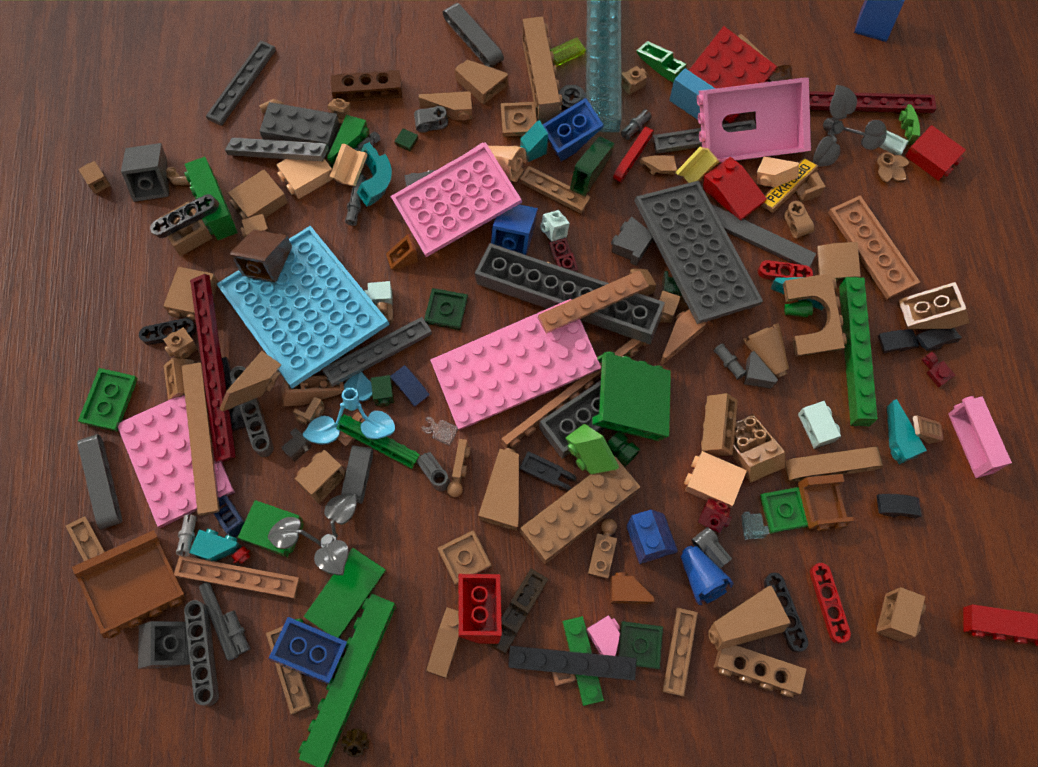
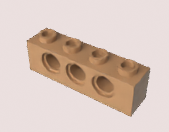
[714,645,806,698]

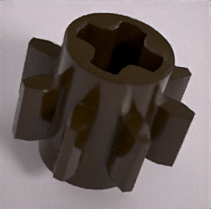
[341,729,369,757]

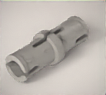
[176,515,197,557]

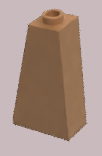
[478,448,519,531]
[708,585,791,651]

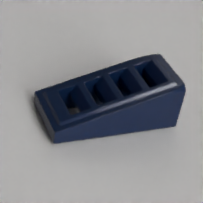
[213,495,245,537]

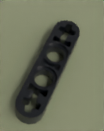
[150,194,219,238]
[764,572,808,653]

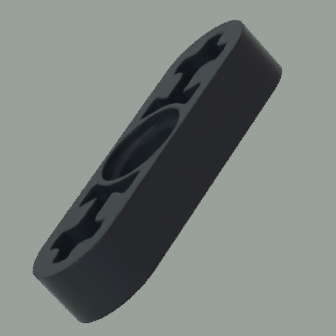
[139,318,196,345]

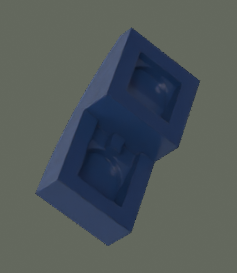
[390,365,430,407]

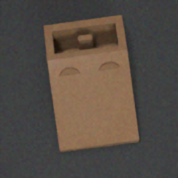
[732,415,785,483]

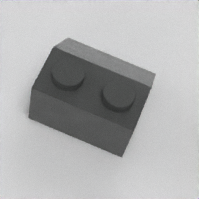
[138,621,190,669]

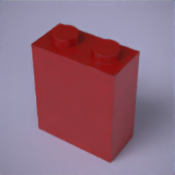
[905,125,966,181]

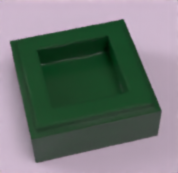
[394,128,418,151]

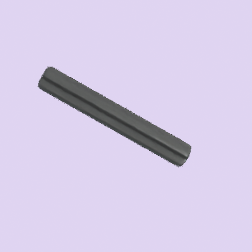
[199,582,239,661]

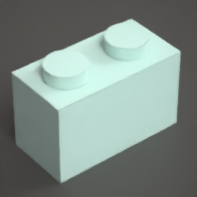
[798,401,841,449]

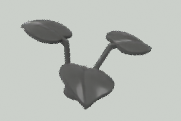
[813,85,887,167]
[268,493,357,575]

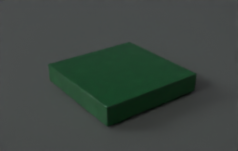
[424,288,468,330]
[618,621,663,670]

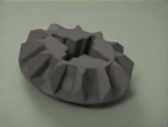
[559,85,586,108]

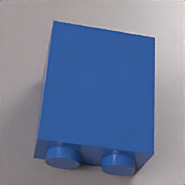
[854,0,905,42]
[491,204,538,255]
[626,510,678,564]

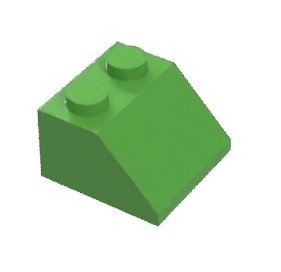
[565,424,619,474]

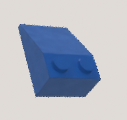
[543,98,604,162]

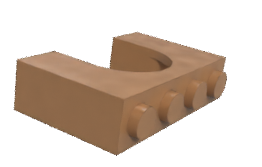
[783,273,847,357]

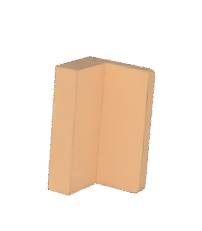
[329,144,368,186]

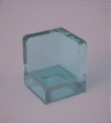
[741,512,769,539]

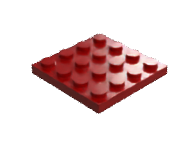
[689,26,778,123]

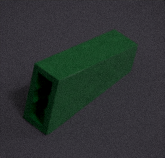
[570,136,615,197]

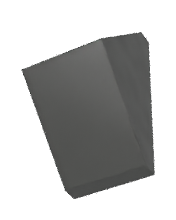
[744,351,778,389]

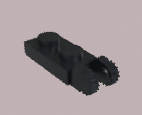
[519,452,577,492]

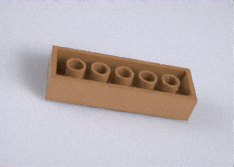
[522,17,563,125]
[520,456,640,565]

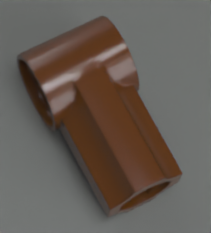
[767,65,792,82]

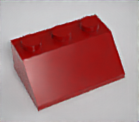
[458,574,502,644]

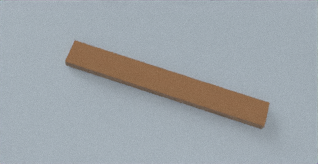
[182,362,220,516]

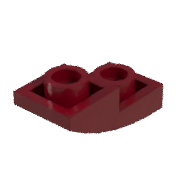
[548,238,579,271]

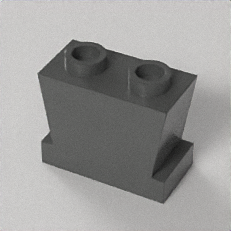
[611,217,654,266]

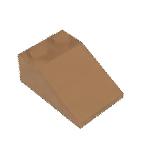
[899,282,969,329]
[220,351,282,411]

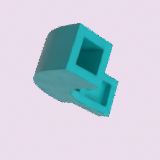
[357,142,392,206]

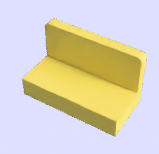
[676,147,719,183]

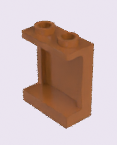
[798,474,854,531]

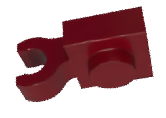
[921,352,956,388]

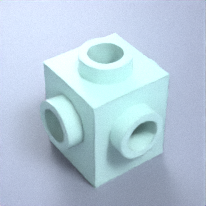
[540,210,570,242]

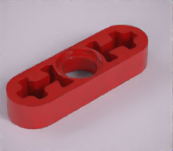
[758,260,813,280]

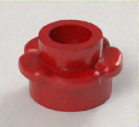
[231,546,250,564]

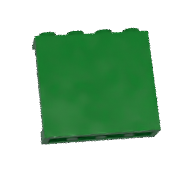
[592,352,671,441]

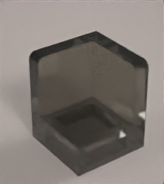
[282,427,312,462]

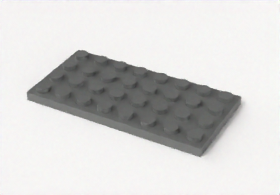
[634,181,763,324]

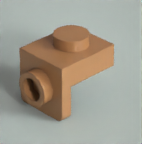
[328,98,350,124]
[293,397,325,425]

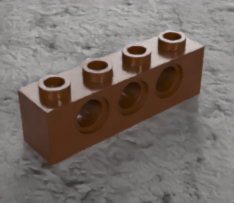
[331,70,403,102]

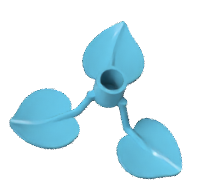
[303,372,395,444]

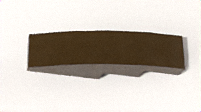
[487,569,548,655]

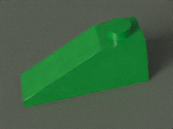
[327,115,369,168]

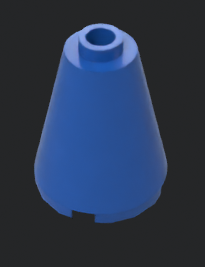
[681,546,734,605]

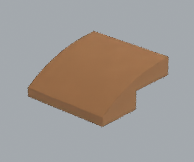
[817,242,860,282]

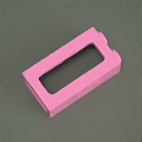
[948,396,1012,478]

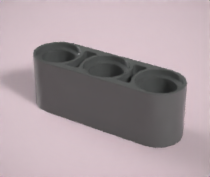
[341,445,373,504]

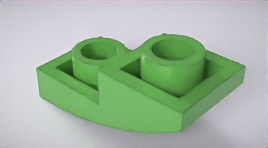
[899,104,920,145]

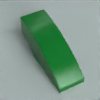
[636,41,687,83]

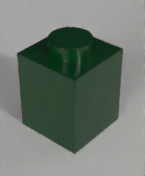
[371,375,394,407]

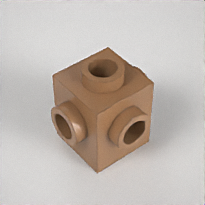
[163,327,198,359]

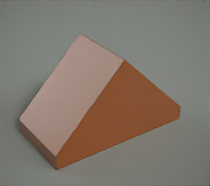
[386,234,418,270]

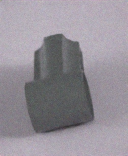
[416,452,450,491]
[691,527,732,568]

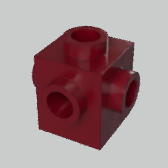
[698,498,732,533]

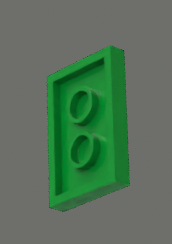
[78,368,138,432]

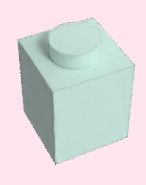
[365,281,393,306]

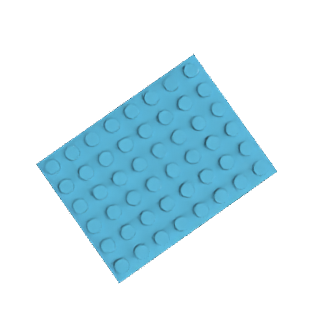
[217,226,390,388]

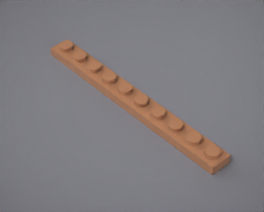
[501,339,648,448]

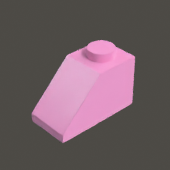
[586,615,620,656]

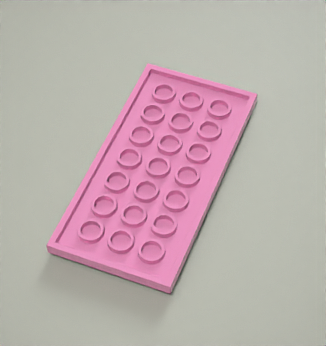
[431,299,602,430]

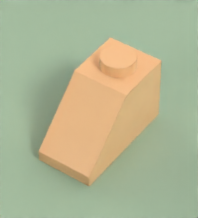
[757,157,799,187]

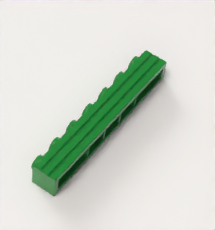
[336,414,420,469]

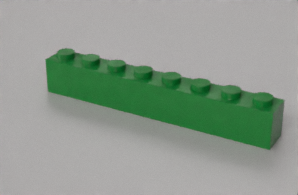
[839,277,878,426]
[298,594,396,767]

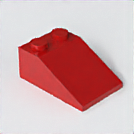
[703,157,767,221]

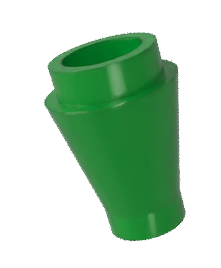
[784,299,813,318]

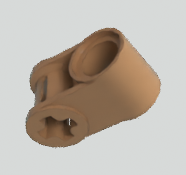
[784,201,814,238]

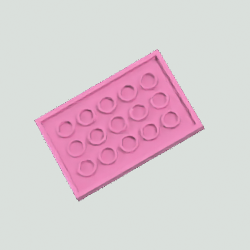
[391,142,522,257]
[118,395,235,528]

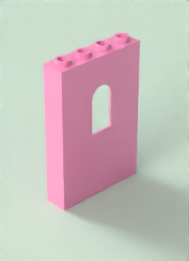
[697,78,811,163]

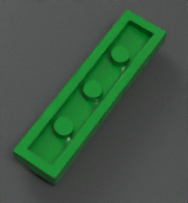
[562,616,604,706]

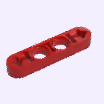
[613,126,654,183]
[810,563,851,644]

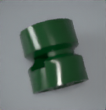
[607,431,640,468]

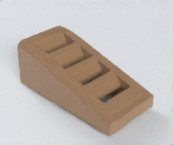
[913,415,943,444]

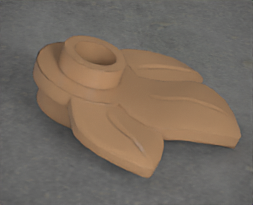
[877,152,909,182]

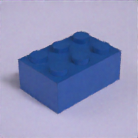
[268,617,347,684]

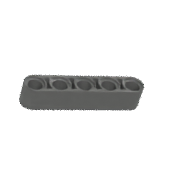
[442,3,504,67]
[230,366,274,457]
[77,434,122,530]
[184,600,219,706]

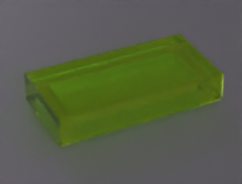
[550,37,586,66]

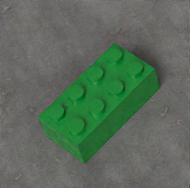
[184,157,238,241]

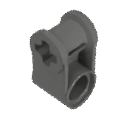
[414,106,448,132]

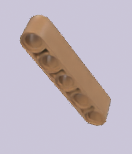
[785,447,883,482]

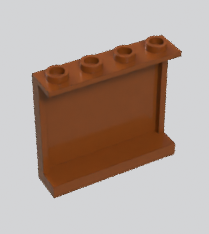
[71,530,186,639]

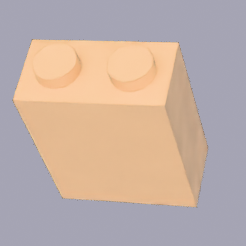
[276,159,333,199]
[684,451,747,508]

